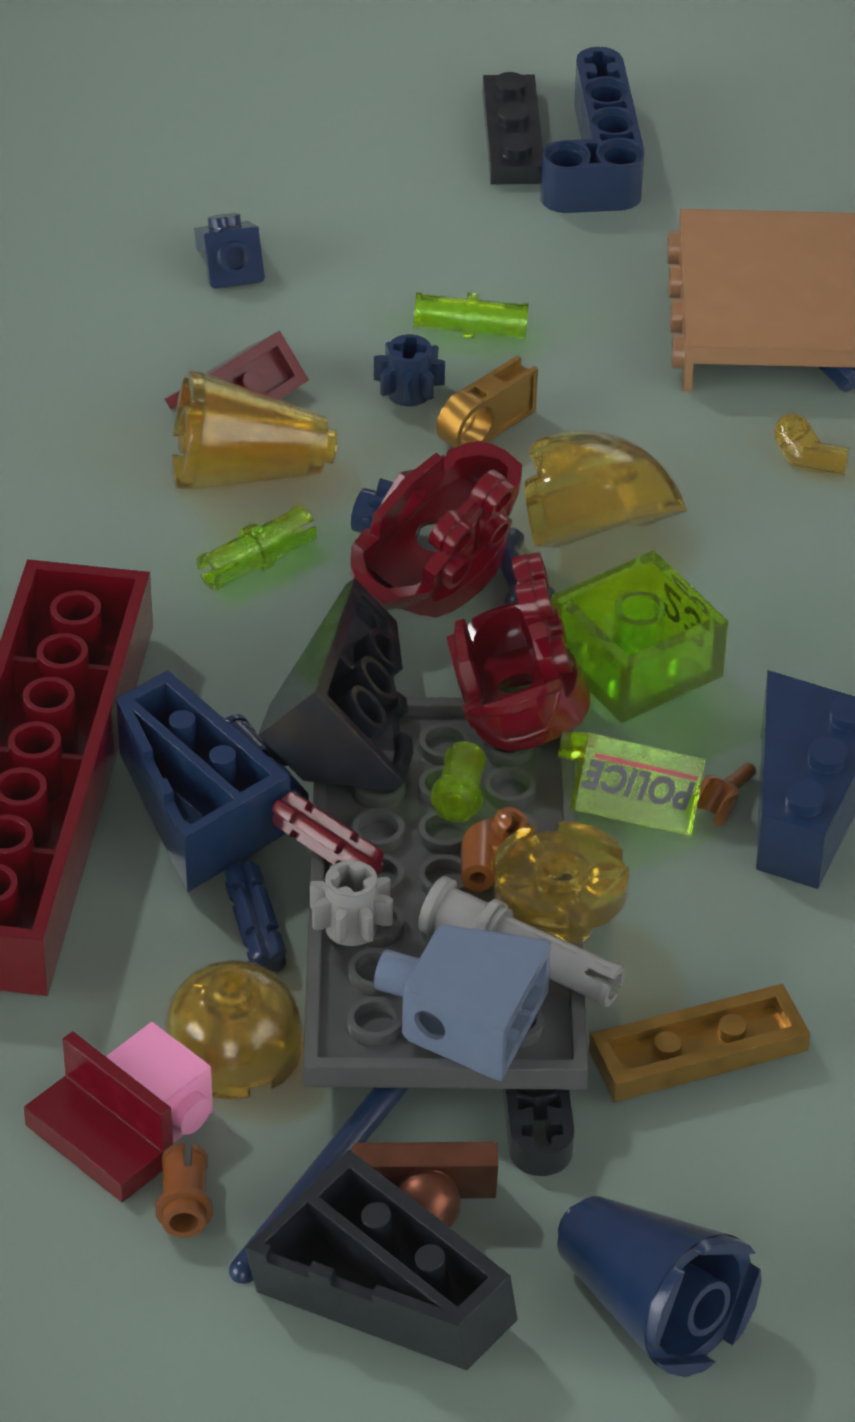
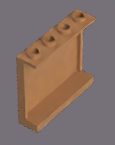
[667,209,855,392]

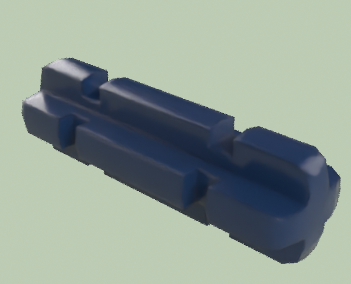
[225,860,287,975]

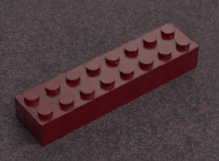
[0,559,153,996]

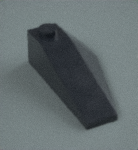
[258,578,414,790]

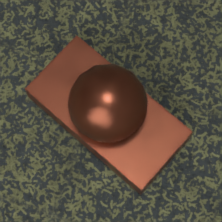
[352,1141,498,1228]

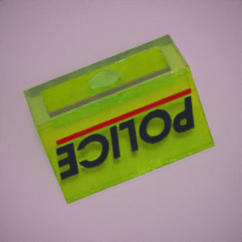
[558,732,706,836]

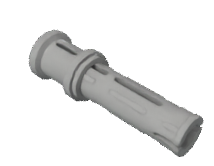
[418,876,626,1007]

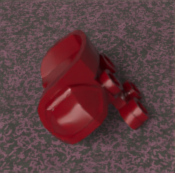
[350,441,523,618]
[446,551,590,751]

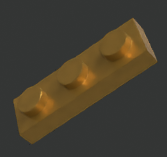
[589,983,810,1102]

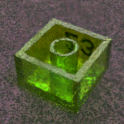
[551,550,728,723]

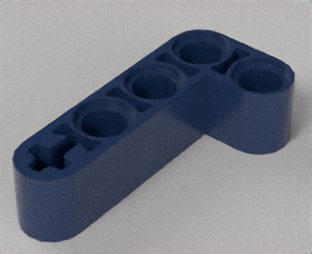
[540,47,645,213]

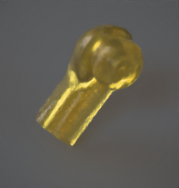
[774,414,850,476]

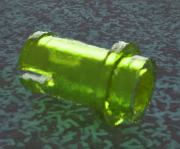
[430,741,486,823]

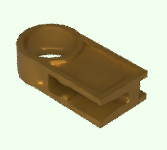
[436,355,538,448]

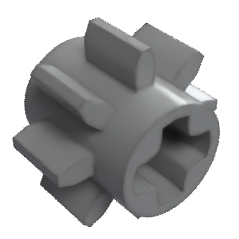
[310,861,393,946]

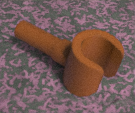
[690,762,756,826]

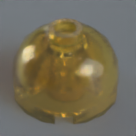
[164,959,303,1100]

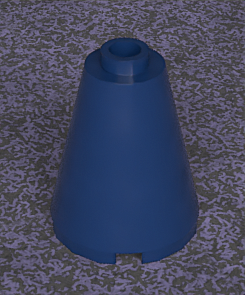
[557,1196,762,1377]

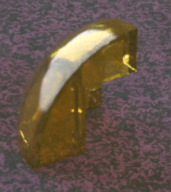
[525,430,687,548]

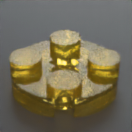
[494,821,629,943]

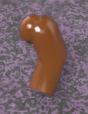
[461,807,529,892]

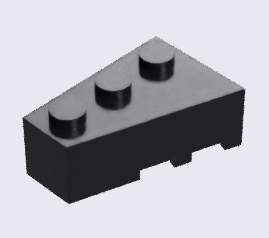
[245,1150,518,1371]

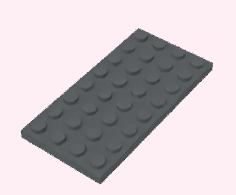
[303,697,588,1090]

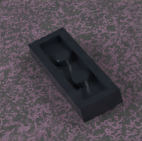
[482,72,543,185]

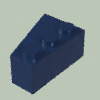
[116,670,290,893]
[756,670,855,889]

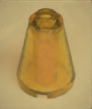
[172,371,337,490]

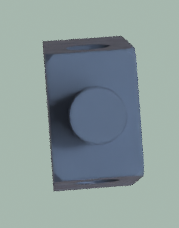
[374,925,551,1081]

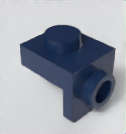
[194,213,265,288]

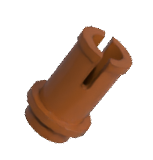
[155,1143,213,1238]

